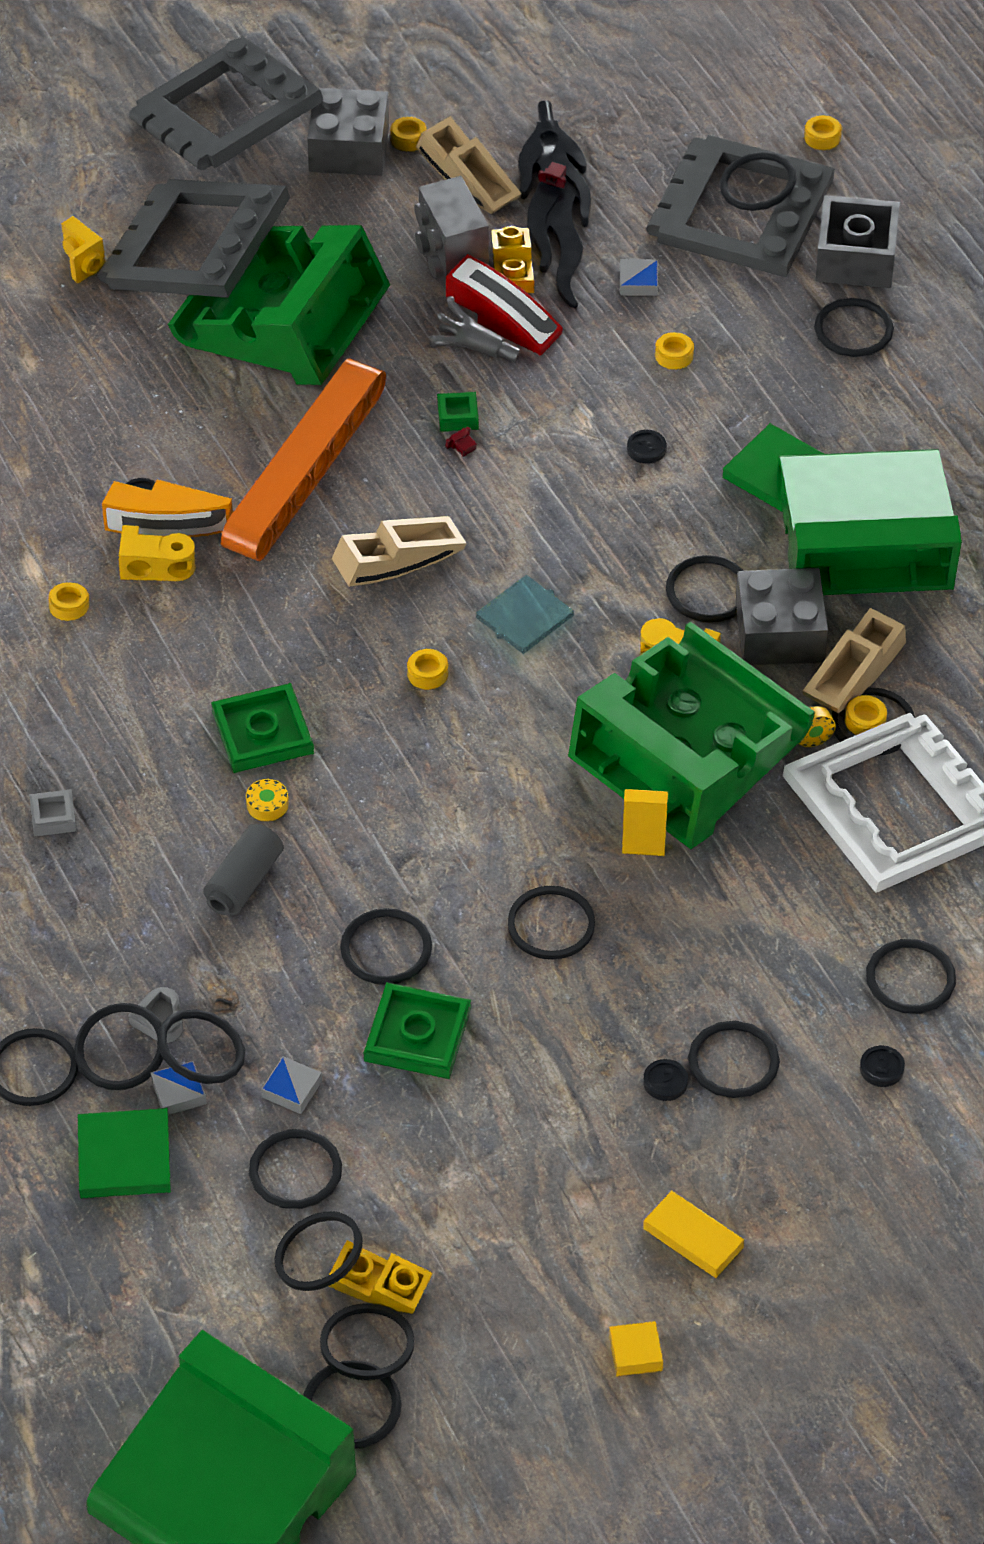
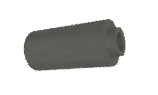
[203,824,284,915]

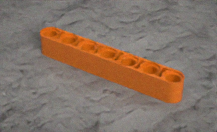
[221,358,386,561]

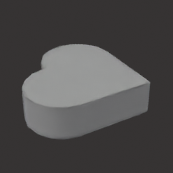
[128,987,183,1043]

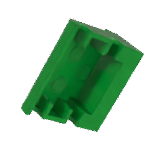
[168,225,390,385]
[777,449,962,595]
[568,622,815,850]
[86,1329,356,1544]

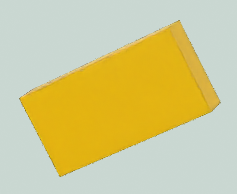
[622,789,668,856]
[643,1190,744,1278]

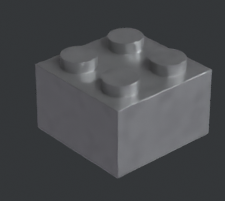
[307,88,389,175]
[414,176,489,291]
[815,195,900,288]
[735,568,828,665]

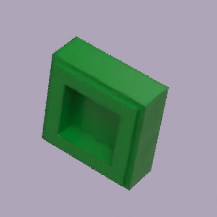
[437,392,479,432]

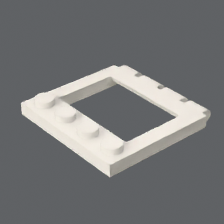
[783,713,984,893]

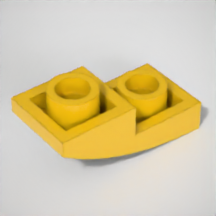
[491,226,534,293]
[329,1240,433,1314]

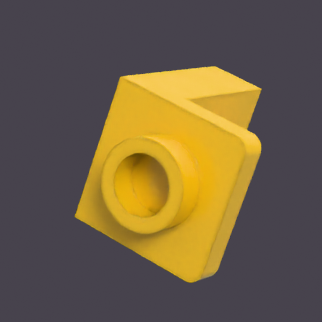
[61,216,106,283]

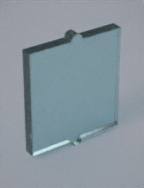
[476,575,574,654]

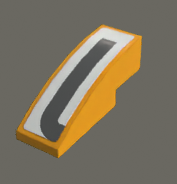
[102,479,233,537]

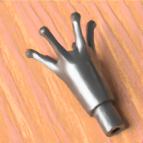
[429,296,521,362]

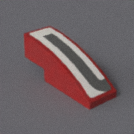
[446,254,563,356]

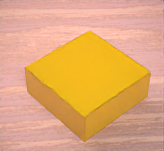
[609,1321,663,1376]

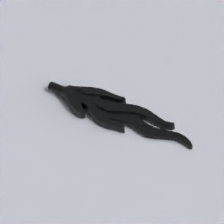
[518,100,591,309]

